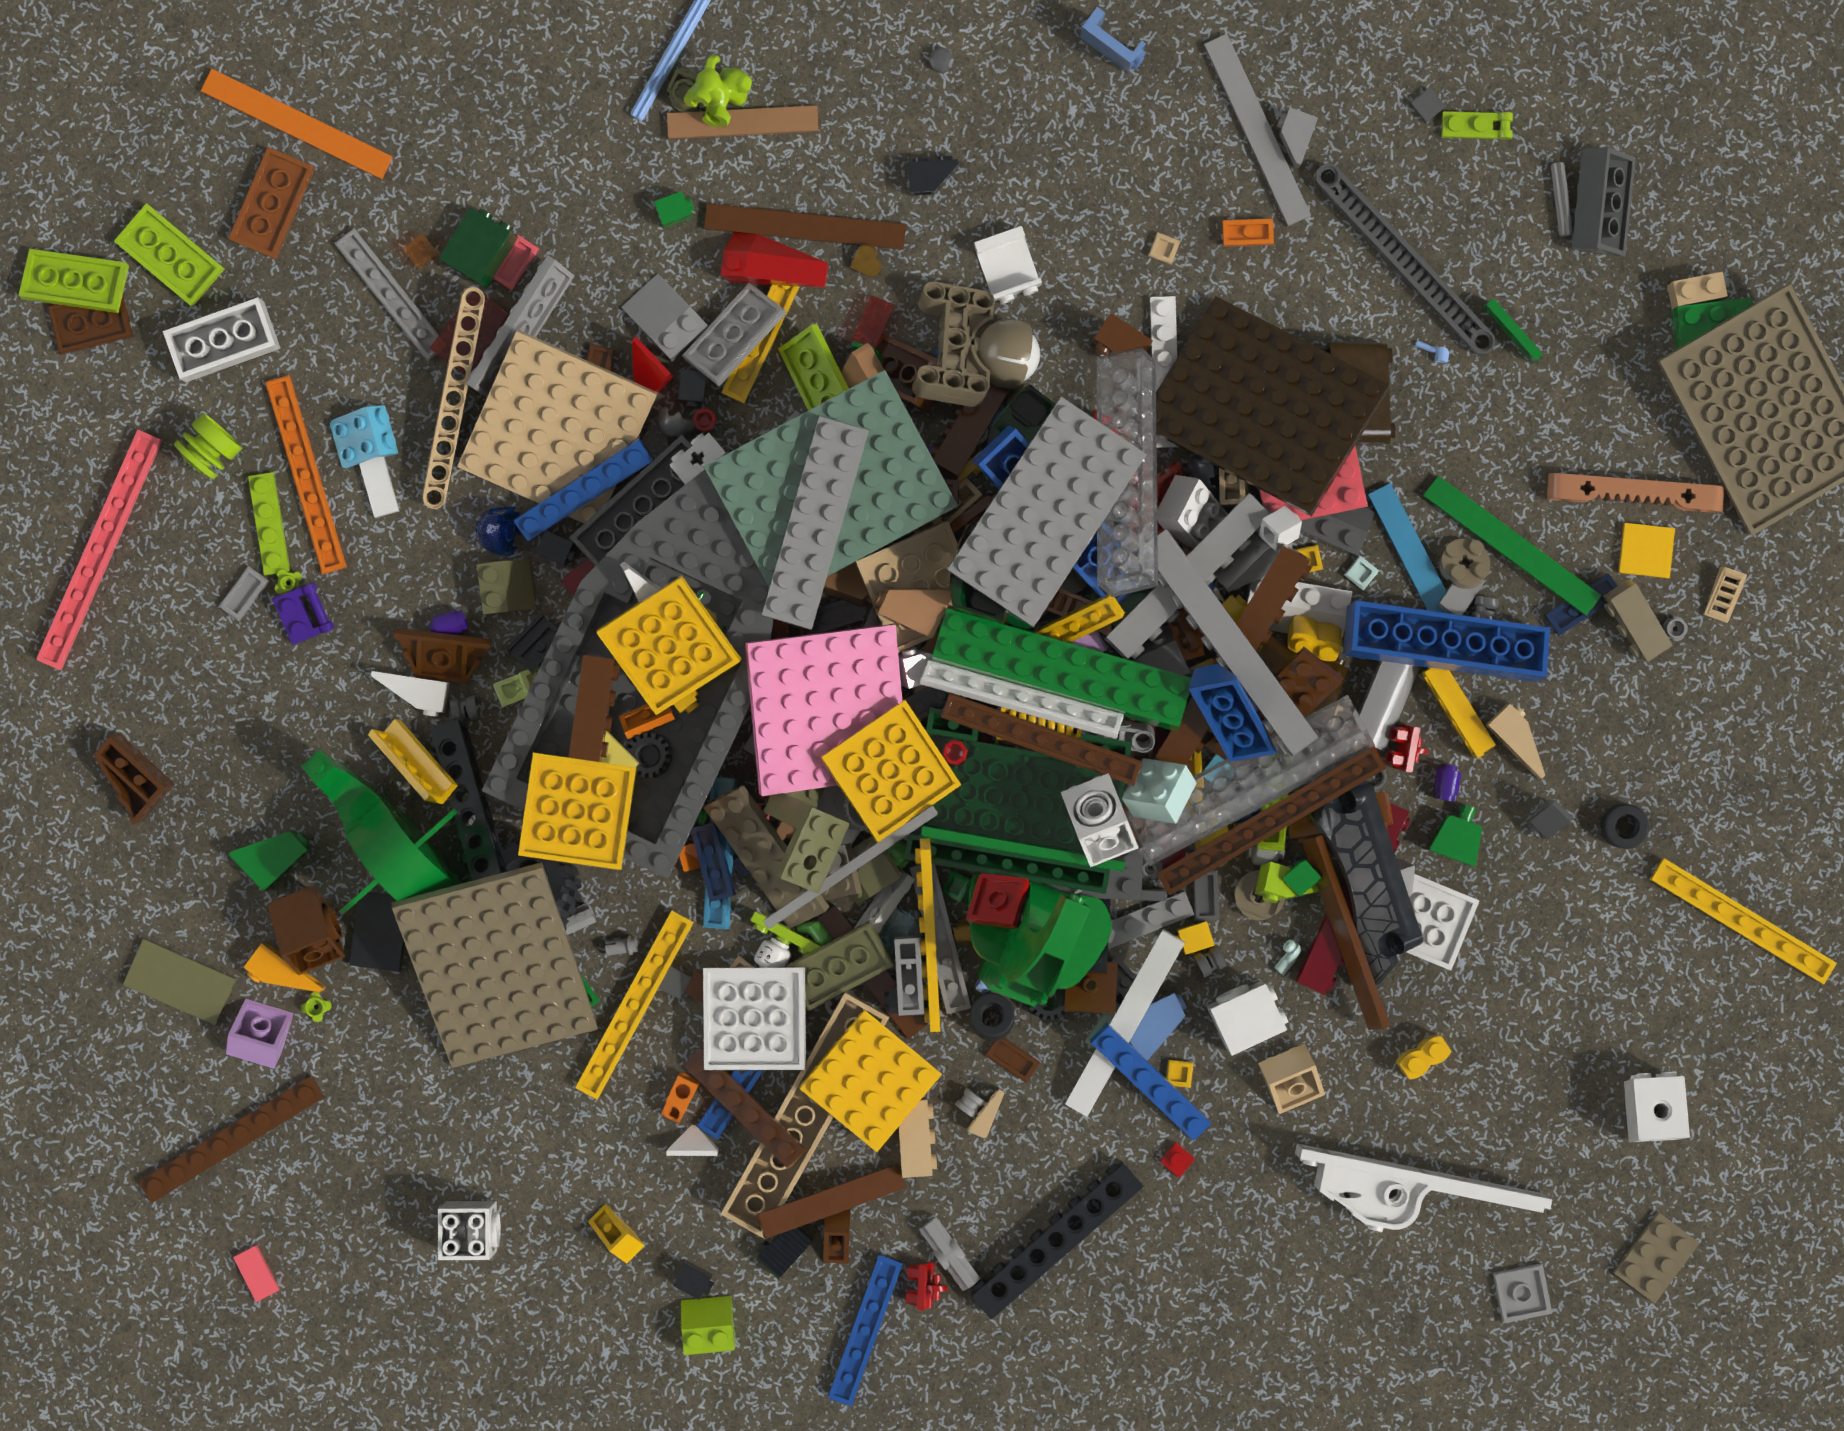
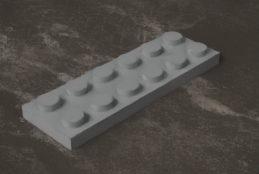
[466,255,574,398]

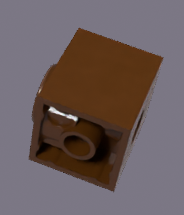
[267,885,345,975]

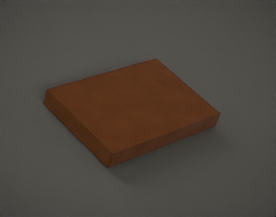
[47,295,134,355]

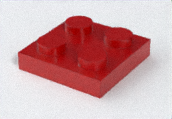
[966,873,1030,929]

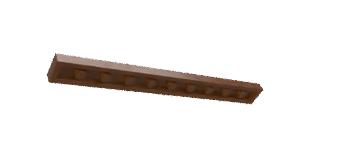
[1157,746,1387,895]

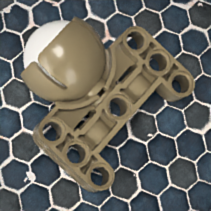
[912,281,1040,407]

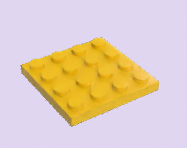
[596,575,741,715]
[820,700,961,842]
[518,753,636,870]
[799,1009,942,1152]

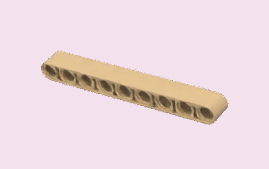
[422,287,485,509]

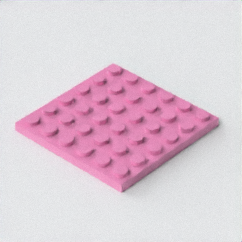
[745,624,902,796]

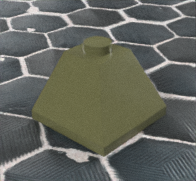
[850,836,903,905]

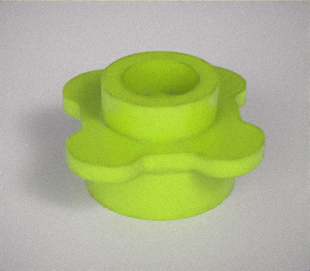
[275,569,302,594]
[301,992,332,1022]

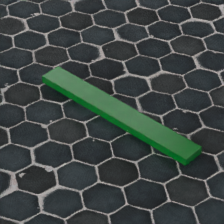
[1423,475,1602,616]
[921,824,1126,872]

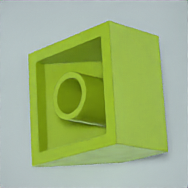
[681,1295,736,1355]

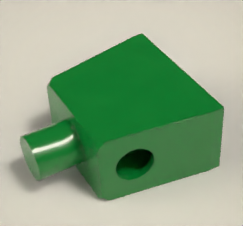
[1426,804,1482,867]

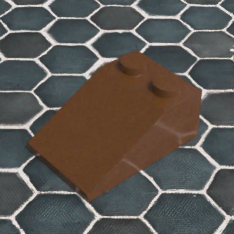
[874,333,937,414]

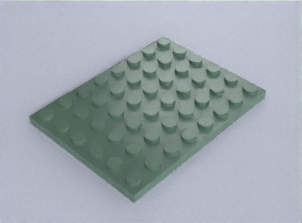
[703,370,958,588]

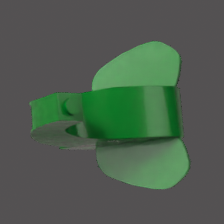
[301,749,465,915]
[969,872,1112,1007]

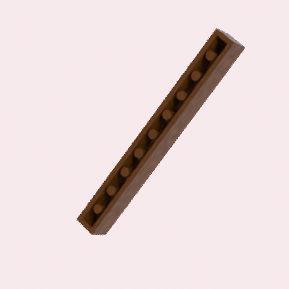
[1154,544,1312,769]

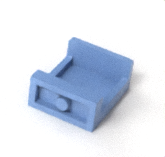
[1080,7,1146,73]

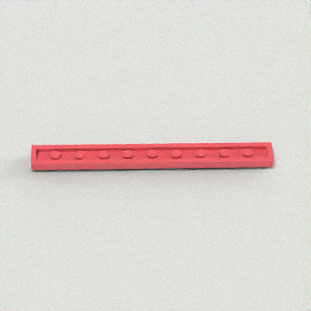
[36,429,163,670]

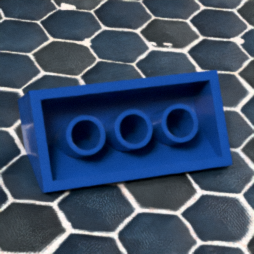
[1189,664,1277,762]

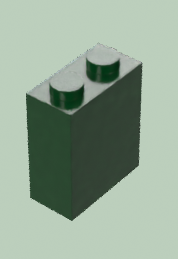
[438,207,518,289]

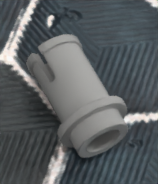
[605,935,638,956]

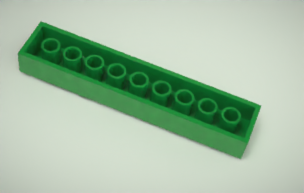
[932,608,1192,732]

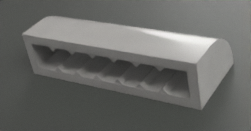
[1348,661,1420,752]

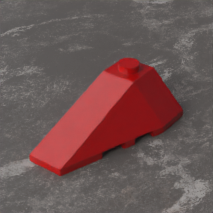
[721,232,828,288]

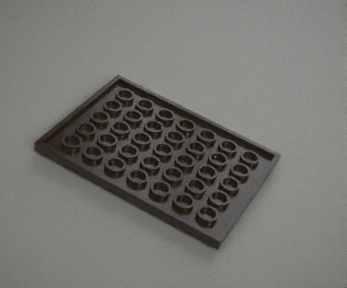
[1137,296,1390,517]

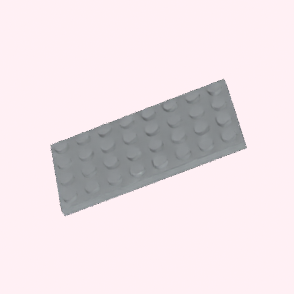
[947,397,1147,627]

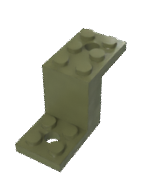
[763,787,850,894]

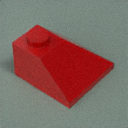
[632,337,674,394]

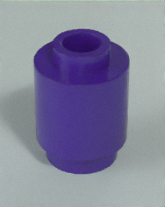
[429,609,468,635]
[1433,764,1462,801]

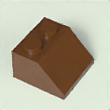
[1091,313,1153,360]

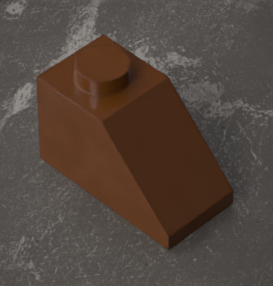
[824,1209,851,1264]

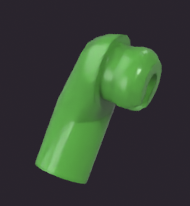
[797,921,832,946]

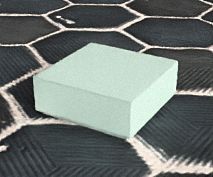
[1344,555,1379,590]

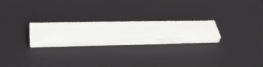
[920,660,1124,739]
[1065,929,1185,1117]

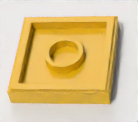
[1618,523,1675,579]

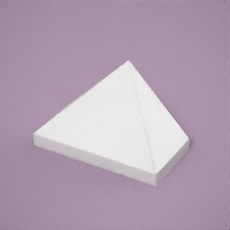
[667,1125,719,1156]

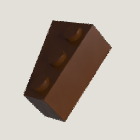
[94,733,175,824]

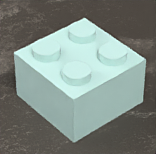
[1122,758,1197,824]

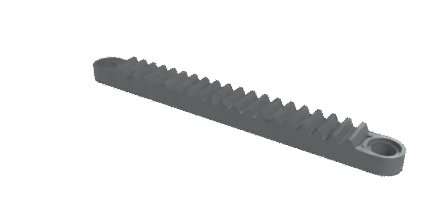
[1314,164,1495,355]

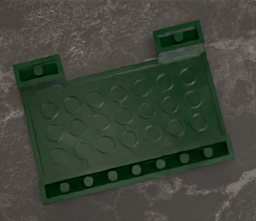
[904,707,1132,894]

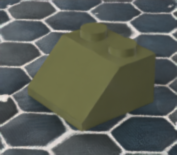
[477,559,536,616]

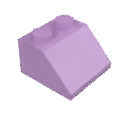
[226,999,294,1069]

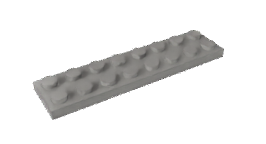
[762,416,869,630]

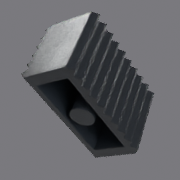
[756,1227,813,1280]

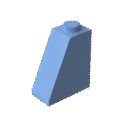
[1130,992,1187,1061]

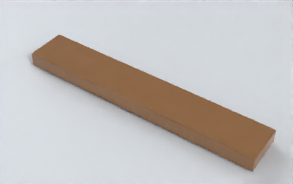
[667,106,819,140]

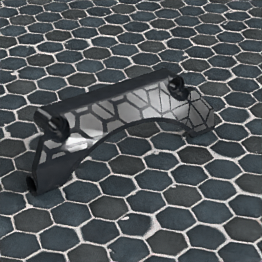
[1287,768,1423,985]

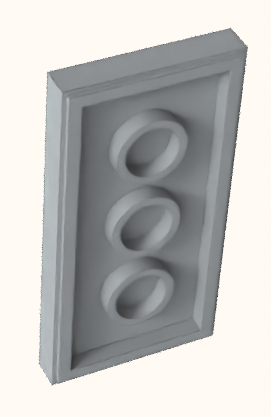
[682,283,786,387]

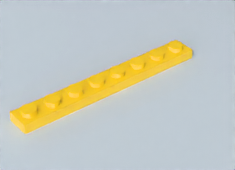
[915,838,940,1032]
[1649,858,1837,984]
[575,910,694,1100]

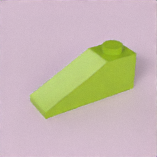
[1255,862,1320,903]

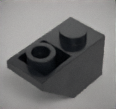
[908,156,959,196]

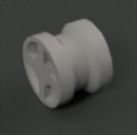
[955,1087,986,1119]

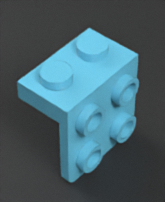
[330,405,398,468]

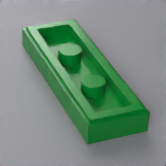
[1482,299,1543,363]

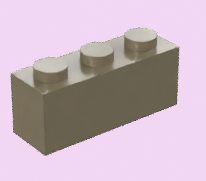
[1603,580,1673,662]

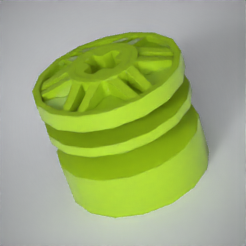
[174,412,242,480]

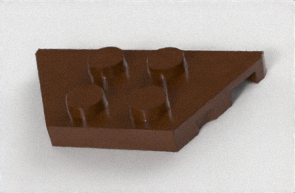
[394,628,492,684]

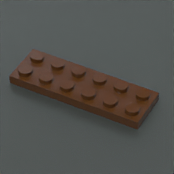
[1205,647,1343,776]

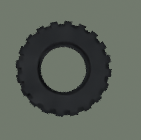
[483,840,582,926]

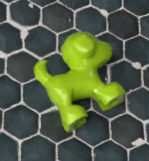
[684,54,752,127]

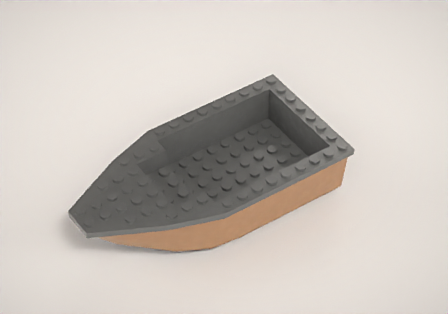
[482,452,773,879]

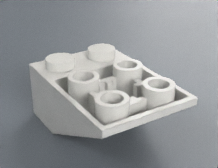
[1154,475,1228,550]

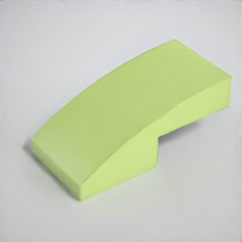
[493,668,540,708]

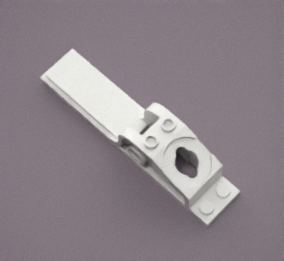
[1295,1144,1552,1232]

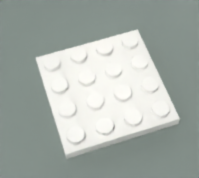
[703,967,806,1070]

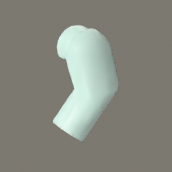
[1274,940,1301,976]

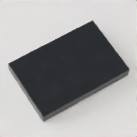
[349,890,404,972]

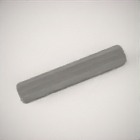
[1551,162,1573,237]

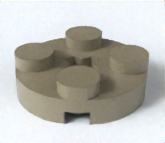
[1439,539,1490,589]
[1234,870,1285,921]

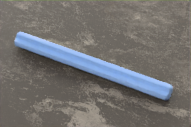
[631,0,711,121]

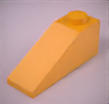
[243,942,326,992]

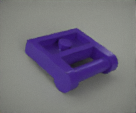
[272,582,335,645]

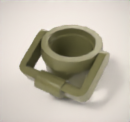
[667,67,704,112]

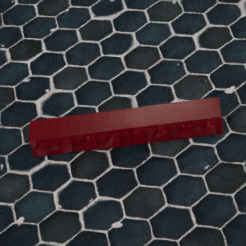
[1295,803,1411,995]

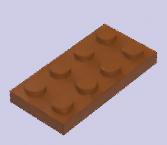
[228,147,315,260]

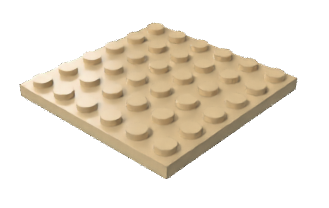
[457,329,657,523]

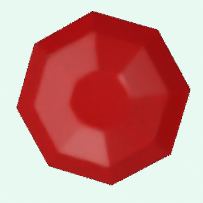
[692,408,717,434]
[942,740,968,765]

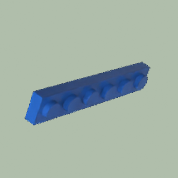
[514,438,654,541]
[1090,1022,1212,1141]
[828,1254,903,1407]

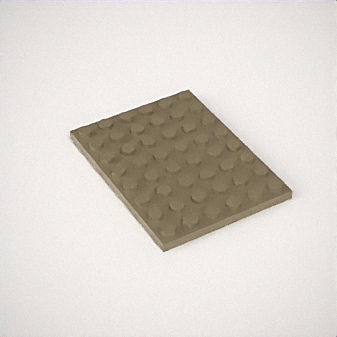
[1657,284,1844,536]
[392,862,598,1068]

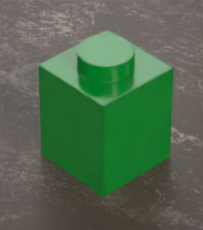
[654,191,695,229]

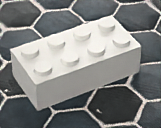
[163,298,281,382]

